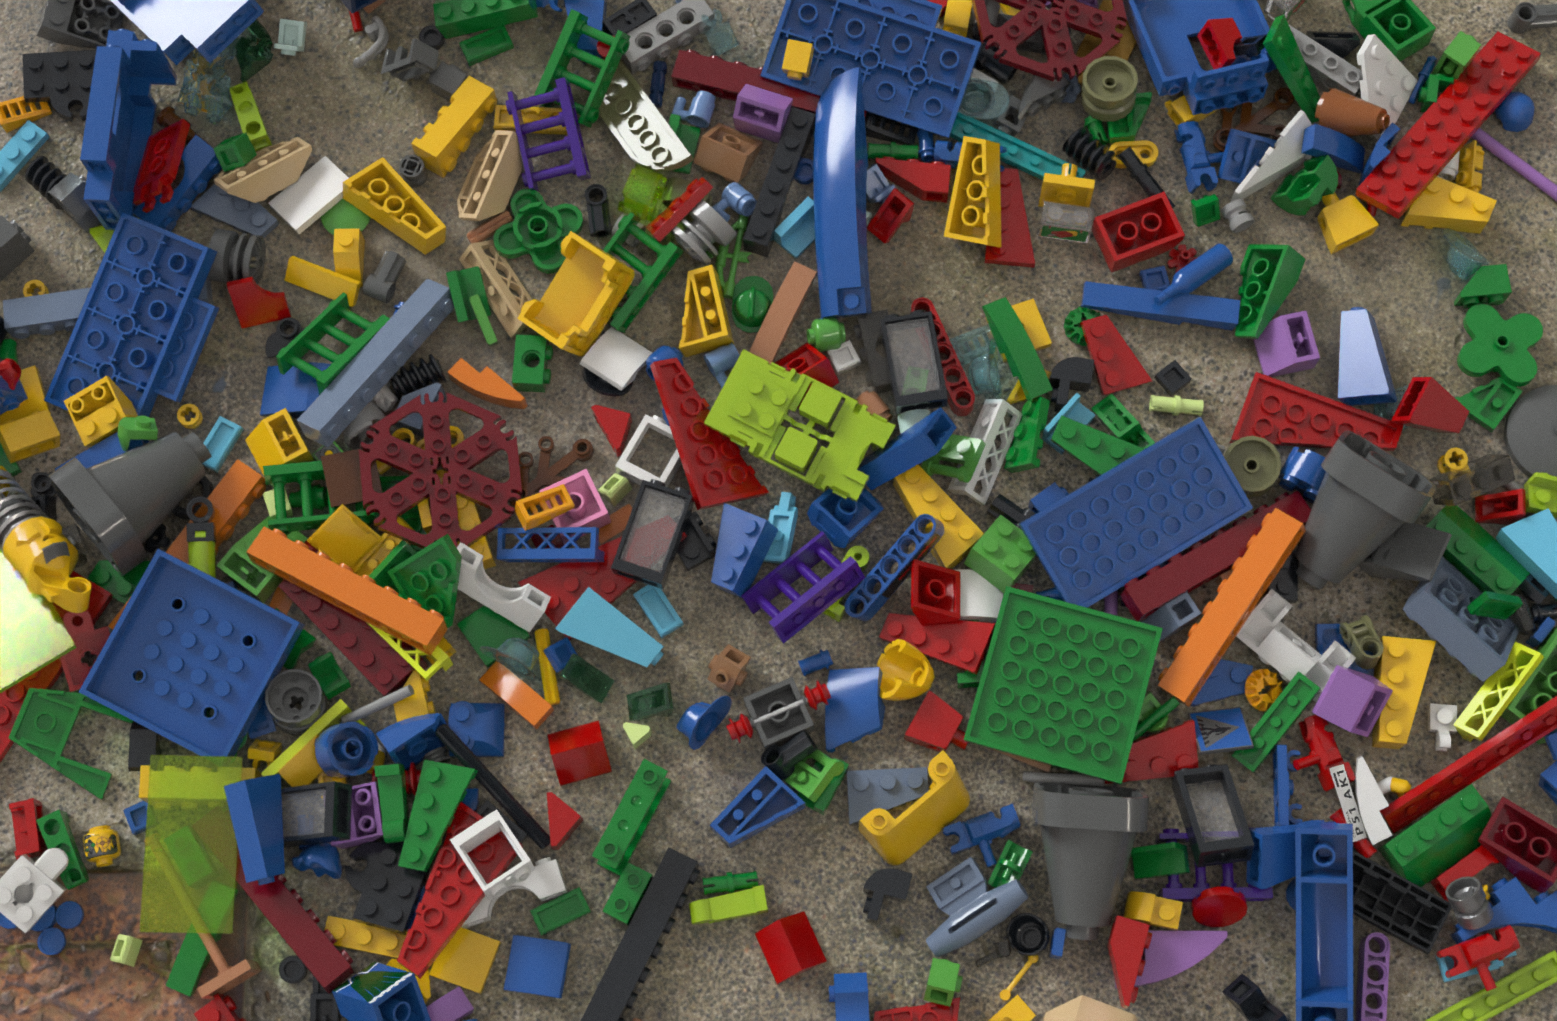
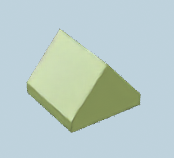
[598,473,632,507]
[263,487,293,517]
[623,722,652,749]
[110,934,143,967]

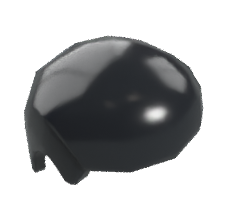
[1006,913,1050,956]

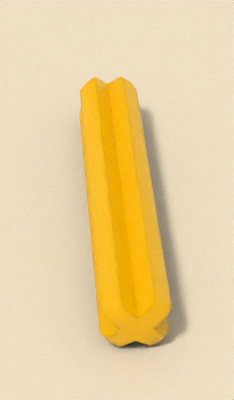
[534,628,560,706]

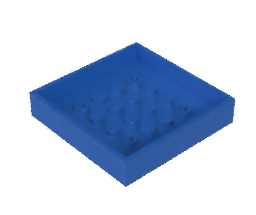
[79,549,305,767]

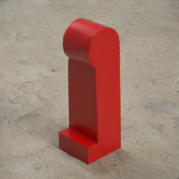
[1430,845,1500,902]

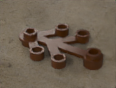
[1212,88,1295,152]
[509,436,594,507]

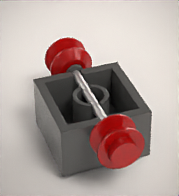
[726,677,831,750]

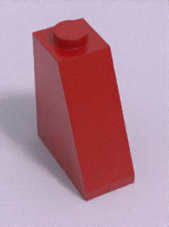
[1391,377,1470,433]

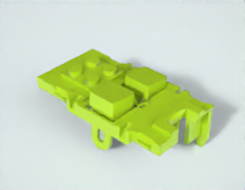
[704,349,896,502]

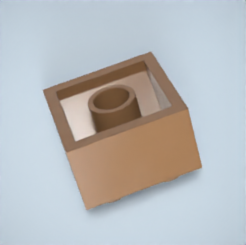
[694,123,763,183]

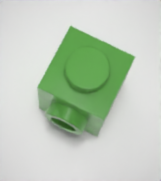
[923,958,963,1007]

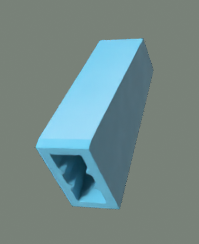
[1496,508,1557,599]
[555,587,664,667]

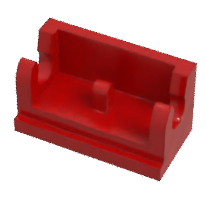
[9,798,47,860]

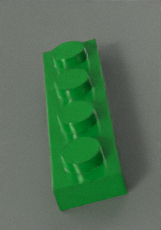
[1231,671,1321,773]

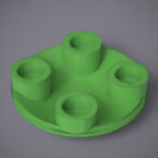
[321,199,371,235]

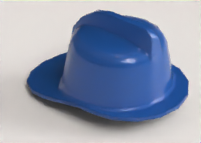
[676,695,732,750]

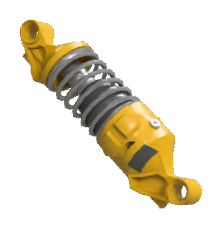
[0,465,91,613]

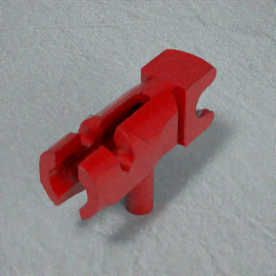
[1293,714,1355,792]
[1436,925,1520,991]

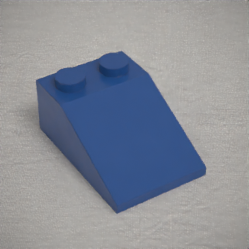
[260,362,331,419]

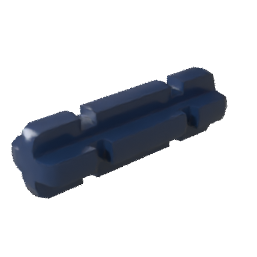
[649,60,667,108]

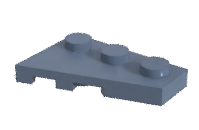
[191,184,279,238]
[847,767,929,826]

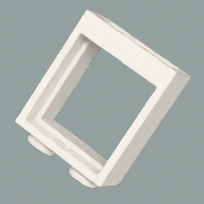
[615,414,682,488]
[450,809,535,900]

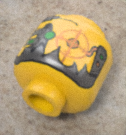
[83,825,121,867]

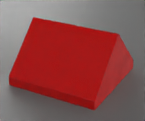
[911,559,961,625]
[547,720,612,786]
[755,911,827,984]

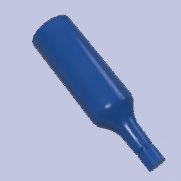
[1153,243,1233,306]

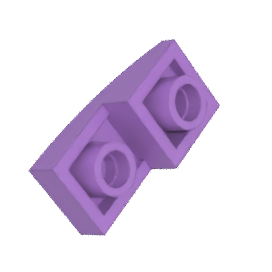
[426,986,474,1021]

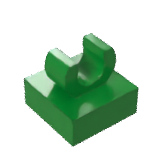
[1191,194,1220,227]

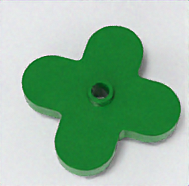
[493,189,583,274]
[1457,304,1543,387]

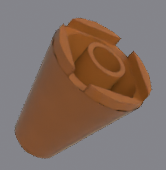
[1315,88,1390,137]

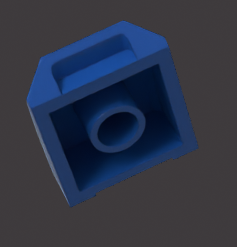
[807,488,884,548]
[376,713,447,770]

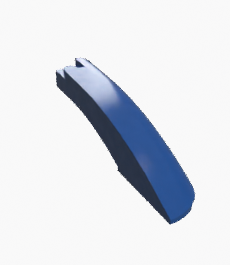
[813,67,872,319]
[1295,820,1353,1021]

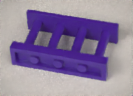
[506,77,591,192]
[741,531,865,644]
[1156,828,1273,902]

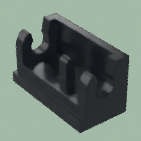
[603,0,657,36]

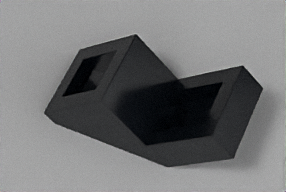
[128,721,162,771]
[1222,974,1288,1021]

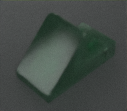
[560,653,615,703]
[626,682,673,722]

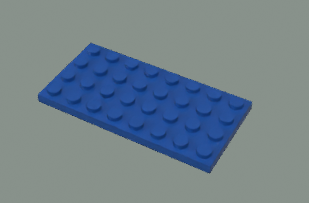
[1019,417,1253,608]

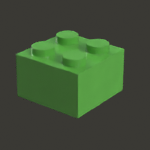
[964,515,1037,593]

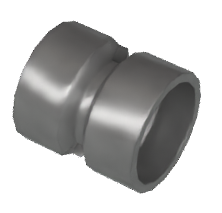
[1445,876,1494,930]

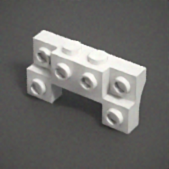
[1236,589,1356,703]

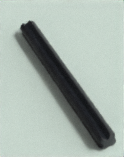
[435,723,550,849]

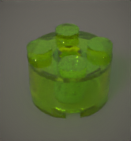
[617,164,667,222]

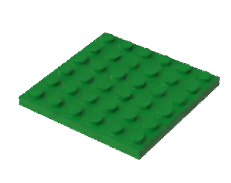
[964,586,1163,785]

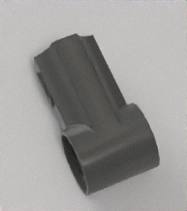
[1507,2,1557,34]
[363,251,406,304]

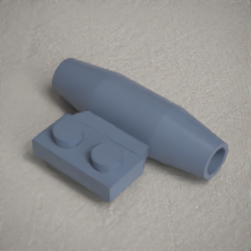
[926,857,1029,957]

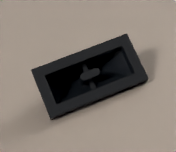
[1306,31,1360,59]

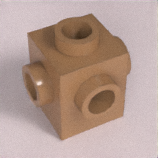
[707,644,751,693]

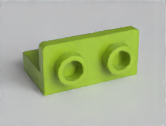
[1524,472,1557,518]

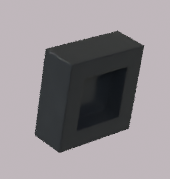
[1233,34,1267,58]
[1154,360,1192,397]
[1518,574,1549,605]

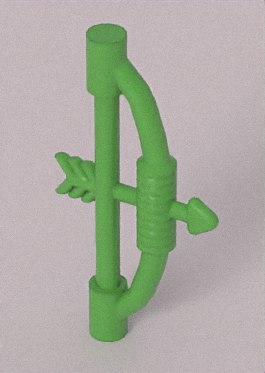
[706,215,751,299]

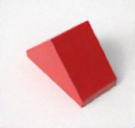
[591,404,632,457]
[1475,488,1526,525]
[547,792,583,850]

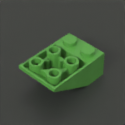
[216,516,308,603]

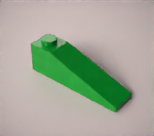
[1235,244,1306,339]

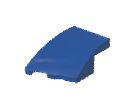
[825,667,885,753]

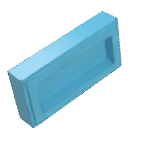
[202,416,244,473]
[633,585,684,639]

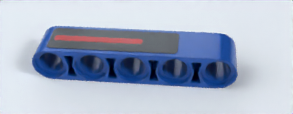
[844,514,944,621]

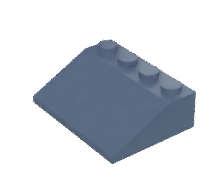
[1403,556,1520,682]

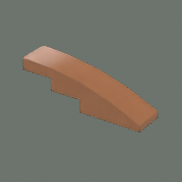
[749,261,817,364]

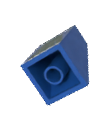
[332,962,431,1021]

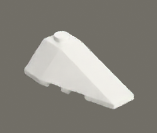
[1231,110,1314,202]

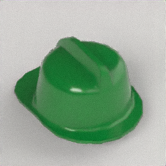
[732,276,773,333]

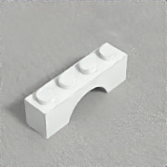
[457,542,551,632]
[462,857,568,929]

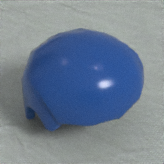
[1495,91,1535,132]

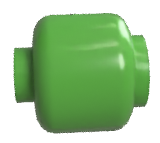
[807,317,846,352]

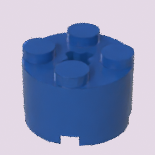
[1279,447,1326,504]
[314,722,378,778]

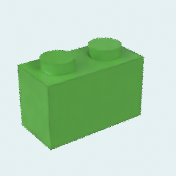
[1432,31,1481,80]

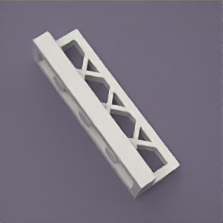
[947,399,1023,505]

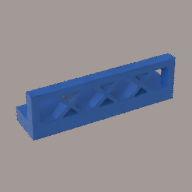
[497,527,605,563]

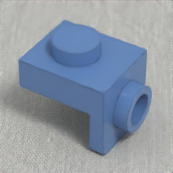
[866,164,897,204]

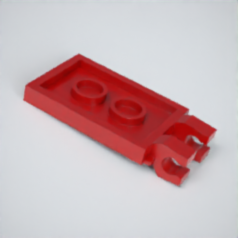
[133,119,190,213]

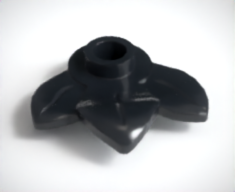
[265,318,305,360]

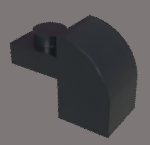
[1049,357,1094,412]
[863,868,913,924]

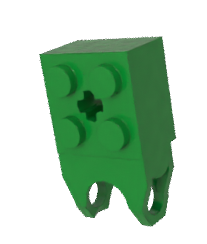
[1342,0,1436,62]

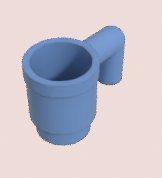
[672,91,716,128]
[712,182,757,222]
[703,343,740,388]

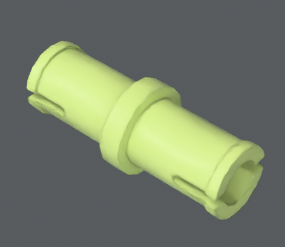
[1149,395,1204,416]

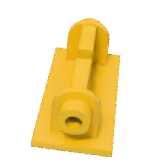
[1455,140,1484,193]

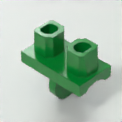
[987,840,1033,888]

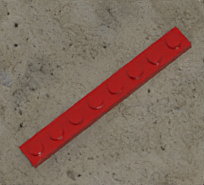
[1380,696,1557,833]

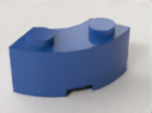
[829,972,870,1021]

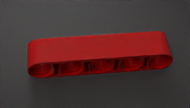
[910,297,975,417]

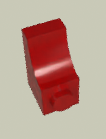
[1197,18,1243,69]

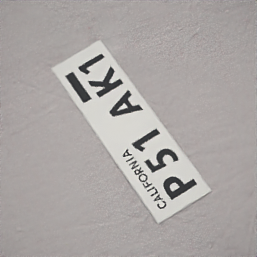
[1329,764,1367,842]

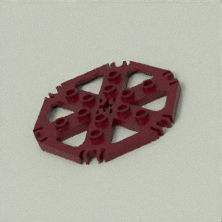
[972,0,1127,82]
[359,392,522,549]

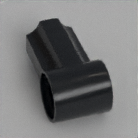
[975,39,1018,84]
[585,184,612,238]
[987,494,1036,530]
[761,730,818,780]

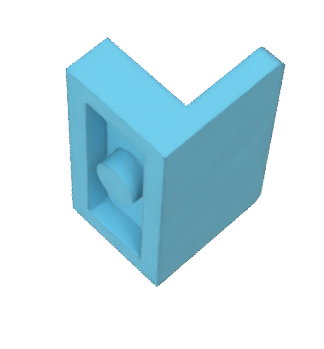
[774,197,815,258]
[1042,393,1095,455]

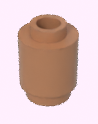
[856,391,893,422]

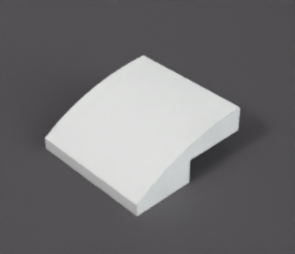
[580,327,652,391]
[956,569,1004,623]

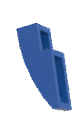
[1301,124,1365,174]

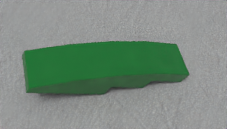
[982,297,1053,400]
[1091,393,1155,449]
[166,879,239,997]

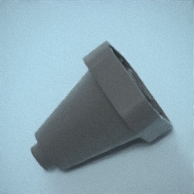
[1295,430,1437,589]
[48,432,212,577]
[1032,782,1149,940]

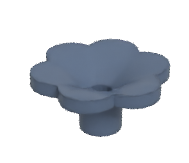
[1061,73,1081,103]

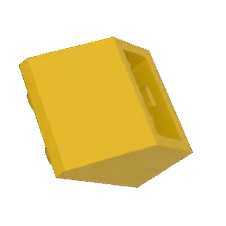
[64,376,138,447]
[245,408,314,476]

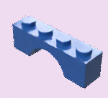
[133,135,222,231]

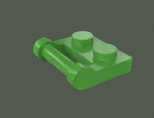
[921,434,986,483]
[783,745,844,803]

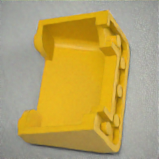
[517,231,635,356]
[858,750,970,866]

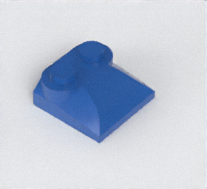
[448,701,505,758]

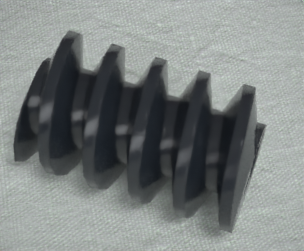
[1062,127,1116,181]
[25,156,67,210]
[390,354,447,401]

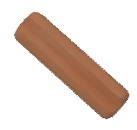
[467,210,513,243]

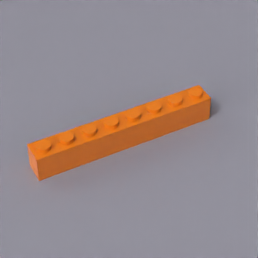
[108,459,266,630]
[1158,508,1306,707]
[246,527,448,656]

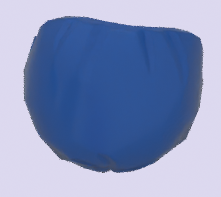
[292,843,342,879]

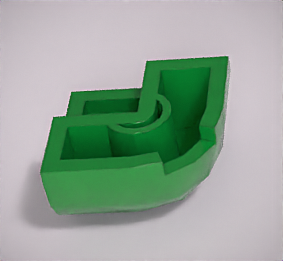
[1270,155,1338,216]

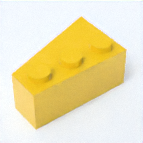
[1400,176,1497,234]
[679,265,734,357]

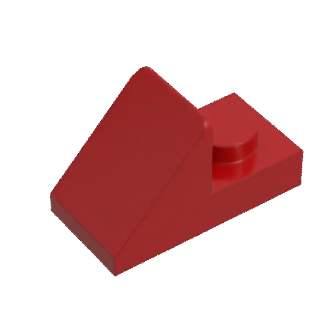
[866,188,914,244]

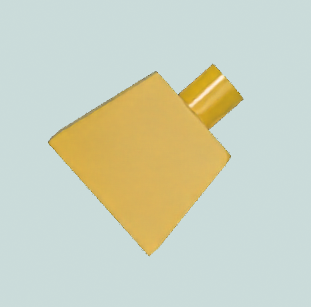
[1317,192,1378,255]

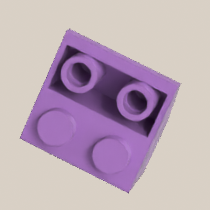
[733,84,793,143]
[1253,311,1320,377]
[1312,665,1393,737]
[331,781,383,849]

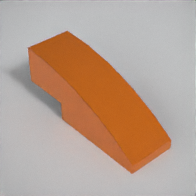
[447,358,528,409]
[479,661,554,730]

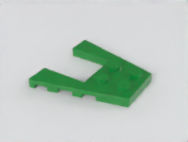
[9,688,133,800]

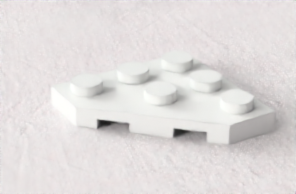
[1357,34,1418,140]

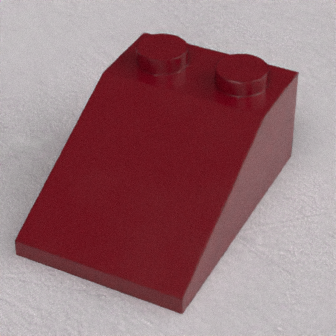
[1478,796,1557,893]

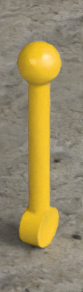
[999,955,1039,1001]

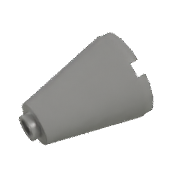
[343,400,395,451]

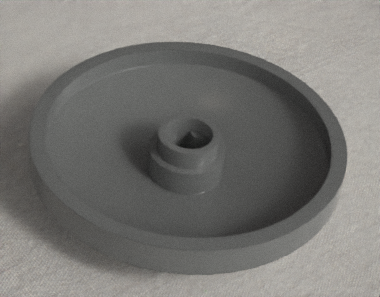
[1504,385,1557,477]

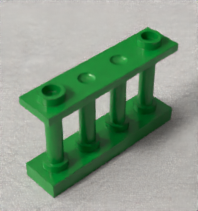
[534,9,631,128]
[603,212,684,333]
[276,293,390,395]
[263,461,375,535]
[592,759,672,876]

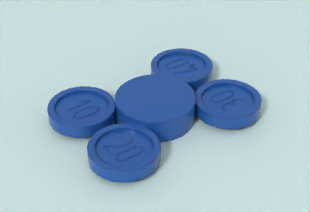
[0,901,84,955]

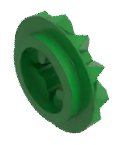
[1064,306,1101,346]

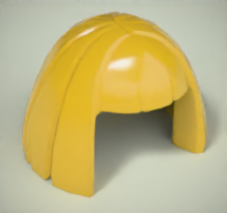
[877,639,935,701]

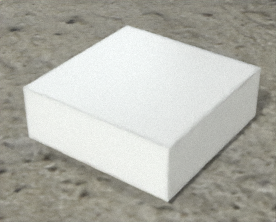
[827,340,861,375]

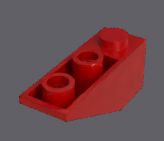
[876,157,951,203]
[1107,915,1152,1009]

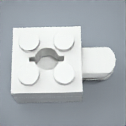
[0,848,69,933]

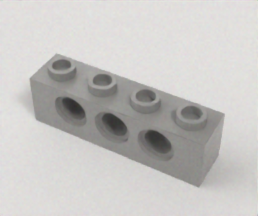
[622,0,715,74]
[1289,25,1363,97]

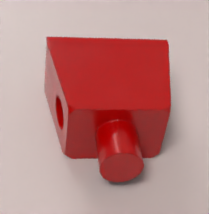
[904,691,969,752]

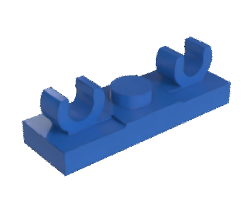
[1272,745,1302,826]

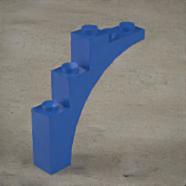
[1450,877,1557,944]

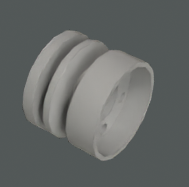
[670,200,737,266]

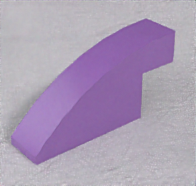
[1115,930,1228,989]

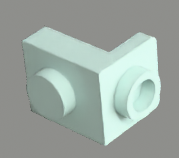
[274,19,307,56]

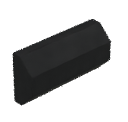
[1353,851,1451,954]

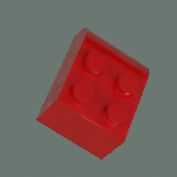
[1091,192,1185,273]

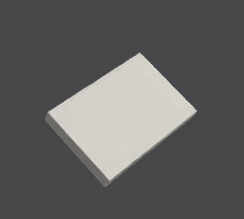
[268,156,349,234]

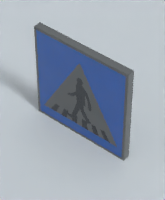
[1188,707,1254,755]

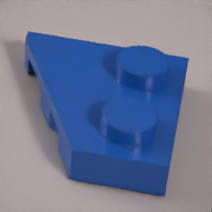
[1217,129,1277,184]
[1190,659,1253,707]

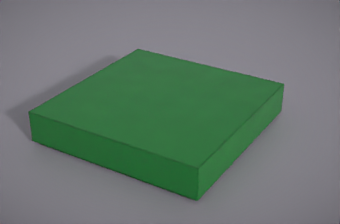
[457,605,531,668]

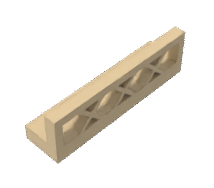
[459,240,532,338]

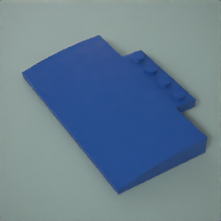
[760,0,982,139]
[44,212,219,417]

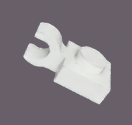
[1428,703,1457,752]

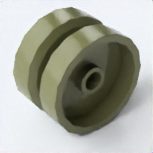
[1081,56,1138,122]
[1224,436,1282,499]

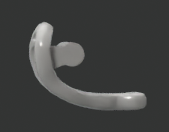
[353,16,389,68]

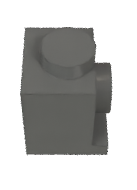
[993,95,1027,136]

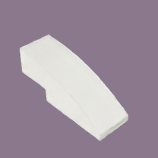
[1355,756,1392,845]

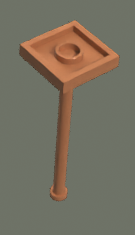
[144,833,262,1000]

